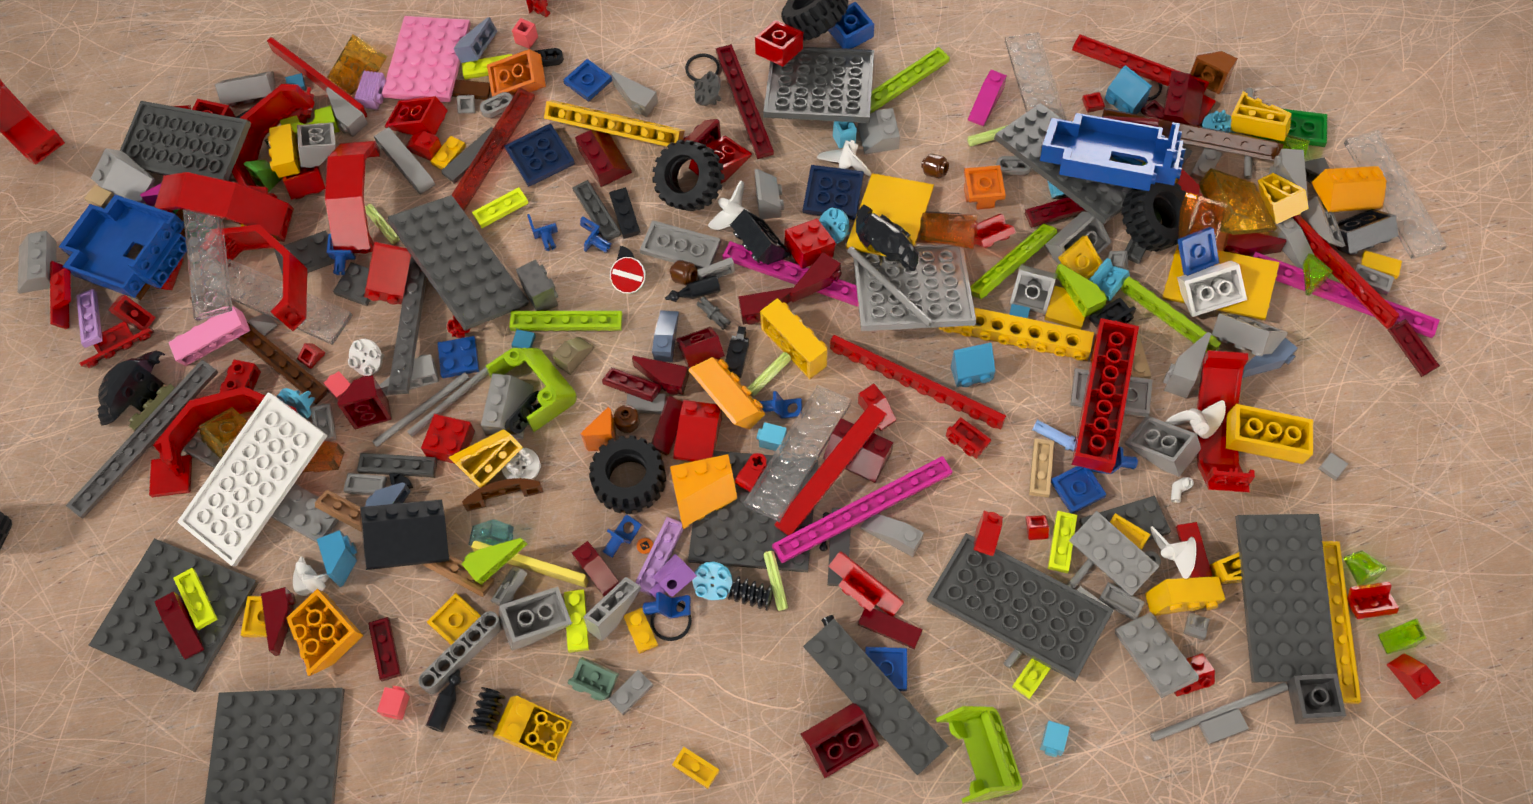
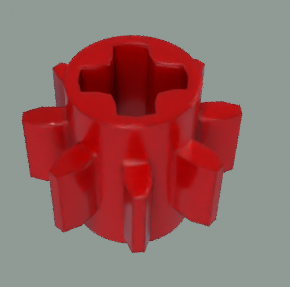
[447,315,471,338]

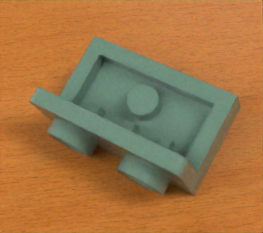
[568,657,619,701]

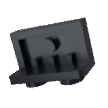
[1089,298,1136,328]

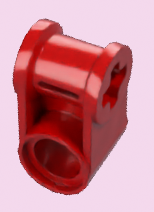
[735,453,767,493]

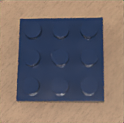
[504,123,575,187]
[803,165,864,220]

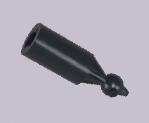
[665,275,721,302]
[425,669,461,733]

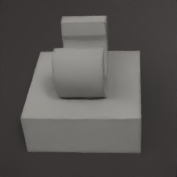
[1183,613,1210,640]

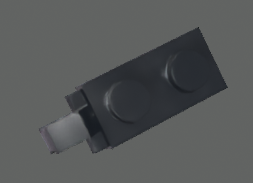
[725,326,749,378]

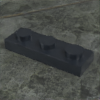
[609,187,641,239]

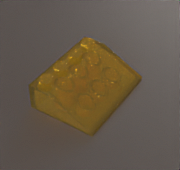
[1199,168,1277,235]

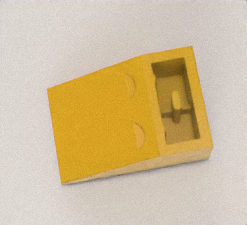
[493,696,572,761]

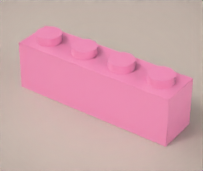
[168,306,250,366]

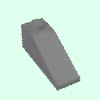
[611,71,658,117]
[326,87,368,137]
[1301,196,1345,247]
[1268,217,1319,271]
[379,354,439,396]
[860,514,924,557]
[584,577,641,641]

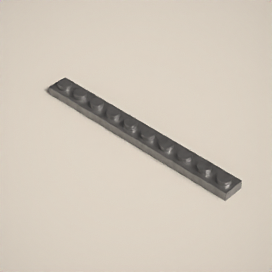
[388,255,427,395]
[66,359,218,519]

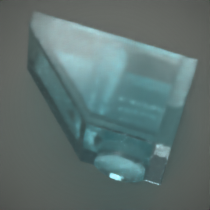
[468,519,514,546]

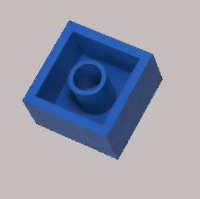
[828,1,874,49]

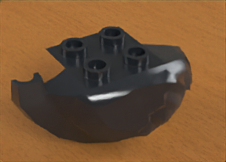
[856,204,919,271]
[97,350,165,426]

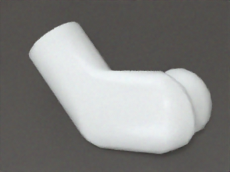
[1171,477,1194,503]

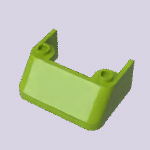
[486,348,577,432]
[936,706,1022,803]

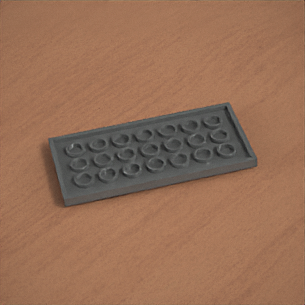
[120,101,251,181]
[994,103,1132,224]
[387,195,529,331]
[1235,514,1337,683]
[927,533,1114,682]

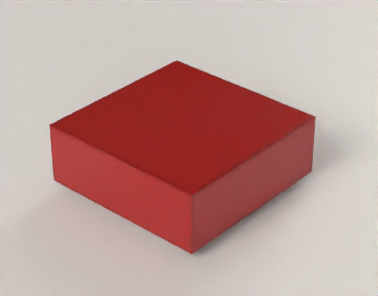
[1082,92,1105,113]

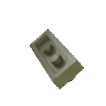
[128,384,175,432]

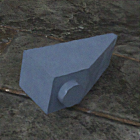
[454,17,497,63]
[652,310,679,363]
[1242,338,1298,378]

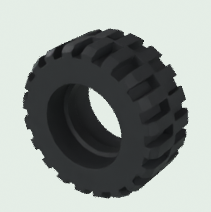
[781,0,848,41]
[652,140,724,211]
[1121,182,1194,252]
[589,435,666,514]

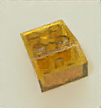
[327,34,388,95]

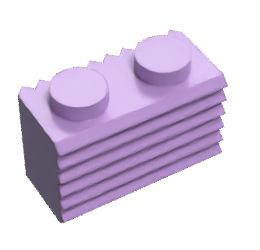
[354,71,386,110]

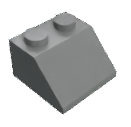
[858,108,900,154]
[755,169,784,219]
[1009,265,1057,314]

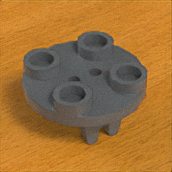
[694,71,721,106]

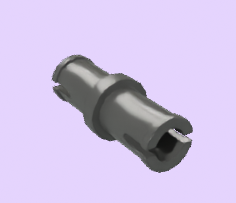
[697,297,731,330]

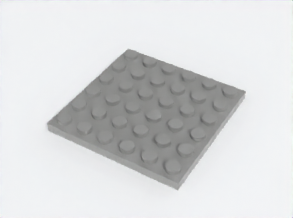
[853,241,976,331]

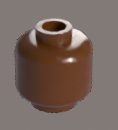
[921,153,949,179]
[670,260,698,286]
[614,405,640,433]

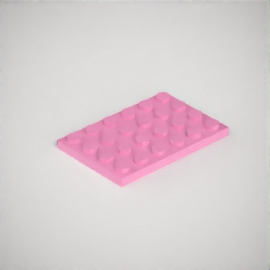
[382,16,471,102]

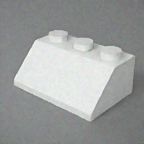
[1177,261,1247,317]

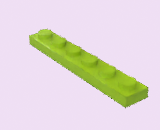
[870,47,950,114]
[970,224,1058,299]
[1121,276,1221,353]
[509,311,623,331]

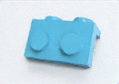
[1089,258,1130,301]

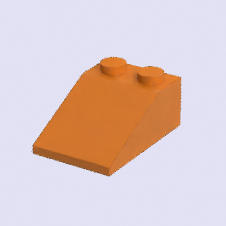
[487,49,546,97]

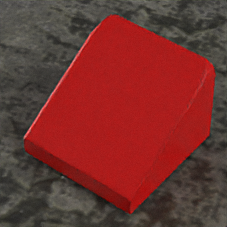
[297,343,326,369]
[1025,515,1049,540]

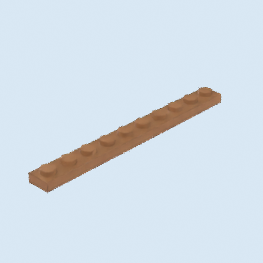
[315,490,495,597]

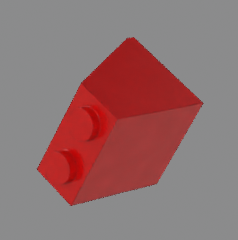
[364,242,411,305]

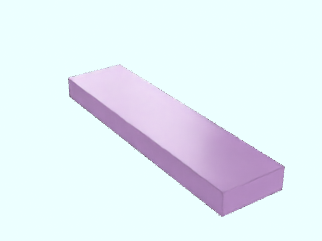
[76,289,103,348]
[635,517,684,596]

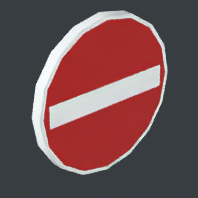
[610,257,646,294]

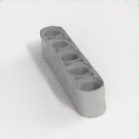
[374,127,435,195]
[418,611,502,694]

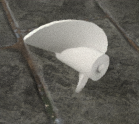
[817,140,871,177]
[708,181,750,230]
[1166,400,1226,439]
[1150,526,1196,579]
[293,556,329,596]

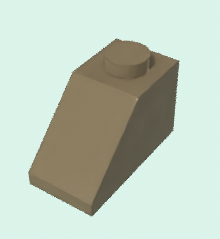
[553,337,594,375]

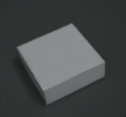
[1319,453,1348,481]

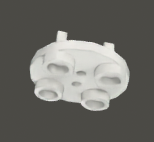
[348,338,385,376]
[502,448,541,480]

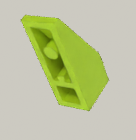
[1055,264,1107,318]
[461,538,528,585]

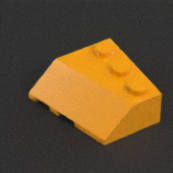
[670,454,737,529]
[287,589,364,676]

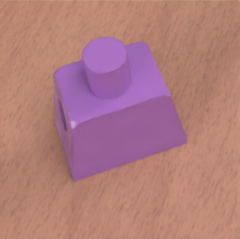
[649,554,697,598]

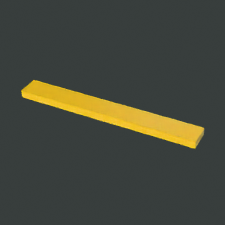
[1322,541,1361,704]

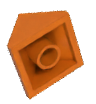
[580,407,616,451]

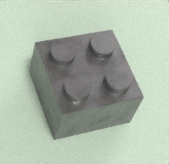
[516,259,558,311]
[1287,674,1346,724]

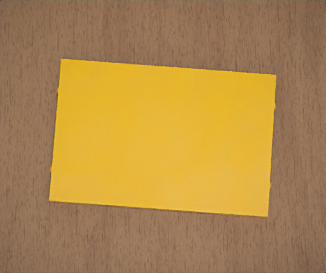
[846,173,934,257]
[1162,244,1280,320]

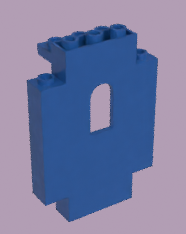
[1040,113,1186,191]
[59,195,191,298]

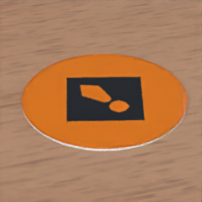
[637,538,653,554]

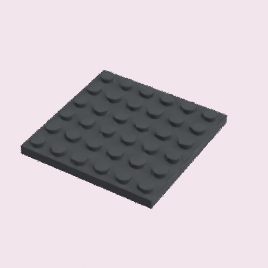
[763,47,874,123]
[688,451,818,573]
[89,538,258,692]
[204,688,345,804]

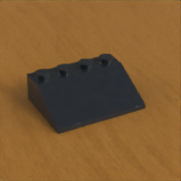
[360,499,449,570]

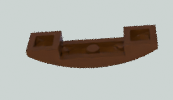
[462,478,544,512]

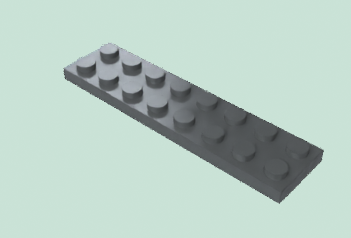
[803,619,949,775]

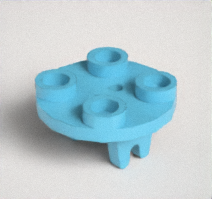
[1201,110,1237,133]
[819,208,850,244]
[276,388,315,419]
[692,562,733,600]

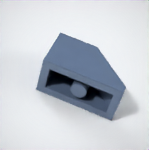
[365,482,411,506]

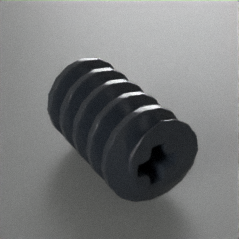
[728,576,773,611]
[468,687,506,735]

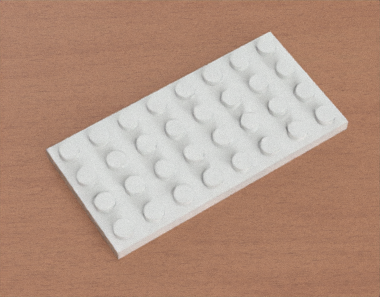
[177,392,328,567]

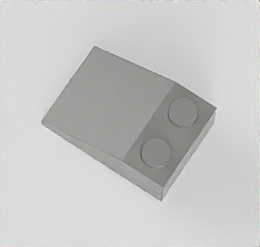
[91,148,155,203]
[1269,149,1308,196]
[1163,332,1211,398]
[1125,416,1201,477]
[499,587,572,651]

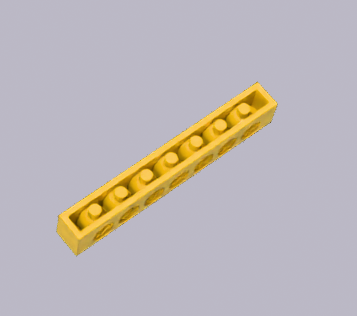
[544,100,685,146]
[939,307,1094,361]

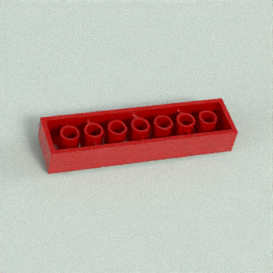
[1071,318,1139,473]

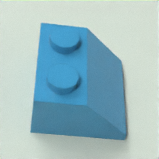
[1105,65,1152,114]
[950,343,995,387]
[317,530,358,587]

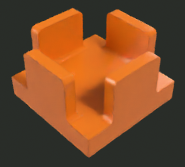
[964,165,1006,209]

